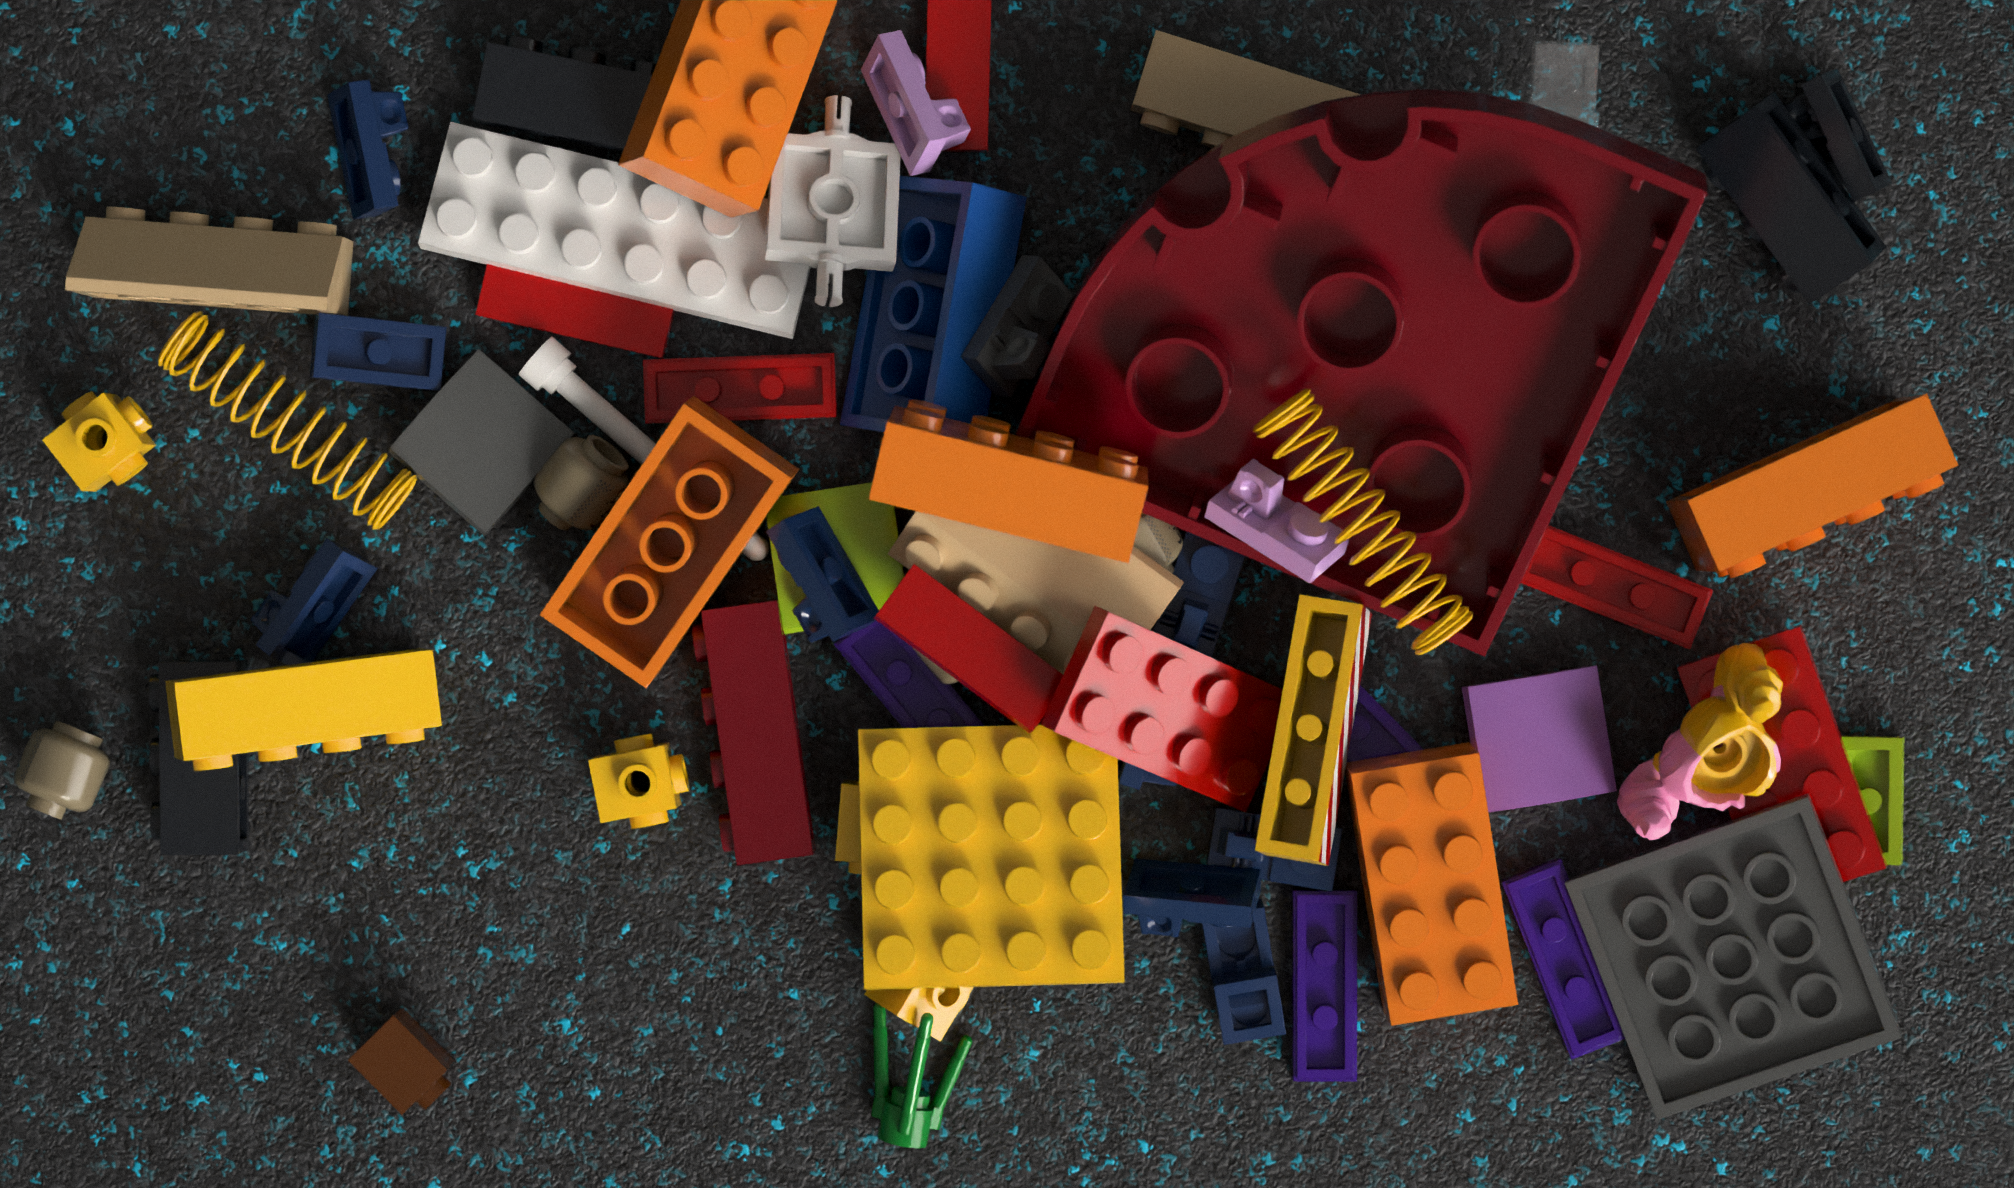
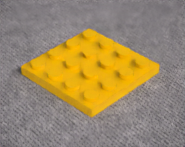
[858,725,1125,990]

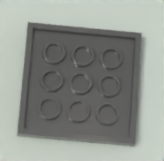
[1565,793,1902,1120]

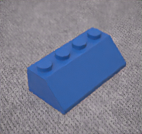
[840,176,1027,433]

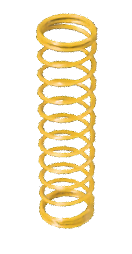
[158,311,417,530]
[1253,388,1473,655]

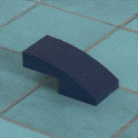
[1202,899,1286,1045]

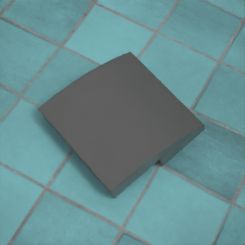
[388,349,575,536]

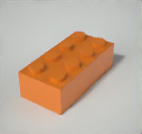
[618,0,838,218]
[1666,394,1959,578]
[540,396,799,688]
[868,399,1148,563]
[1345,742,1518,1026]

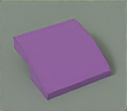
[1462,665,1617,812]

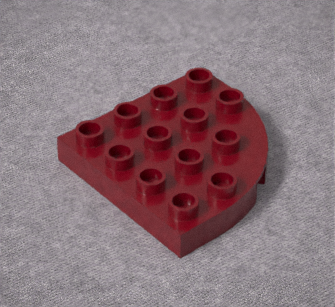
[1015,89,1708,656]

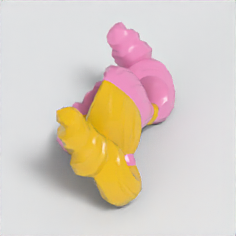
[1617,643,1783,840]

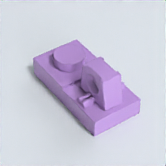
[861,30,971,176]
[1204,459,1350,584]

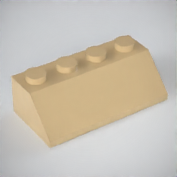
[65,207,354,316]
[888,511,1184,674]

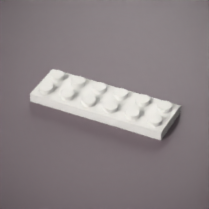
[418,122,811,339]

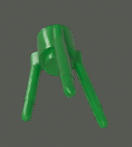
[871,1003,972,1148]

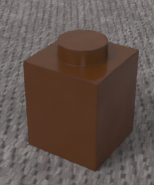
[348,1008,456,1115]

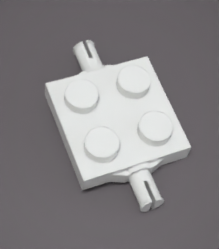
[765,95,901,307]

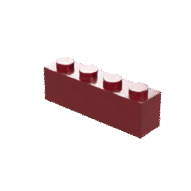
[692,600,816,866]

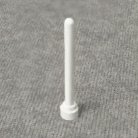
[518,336,770,561]

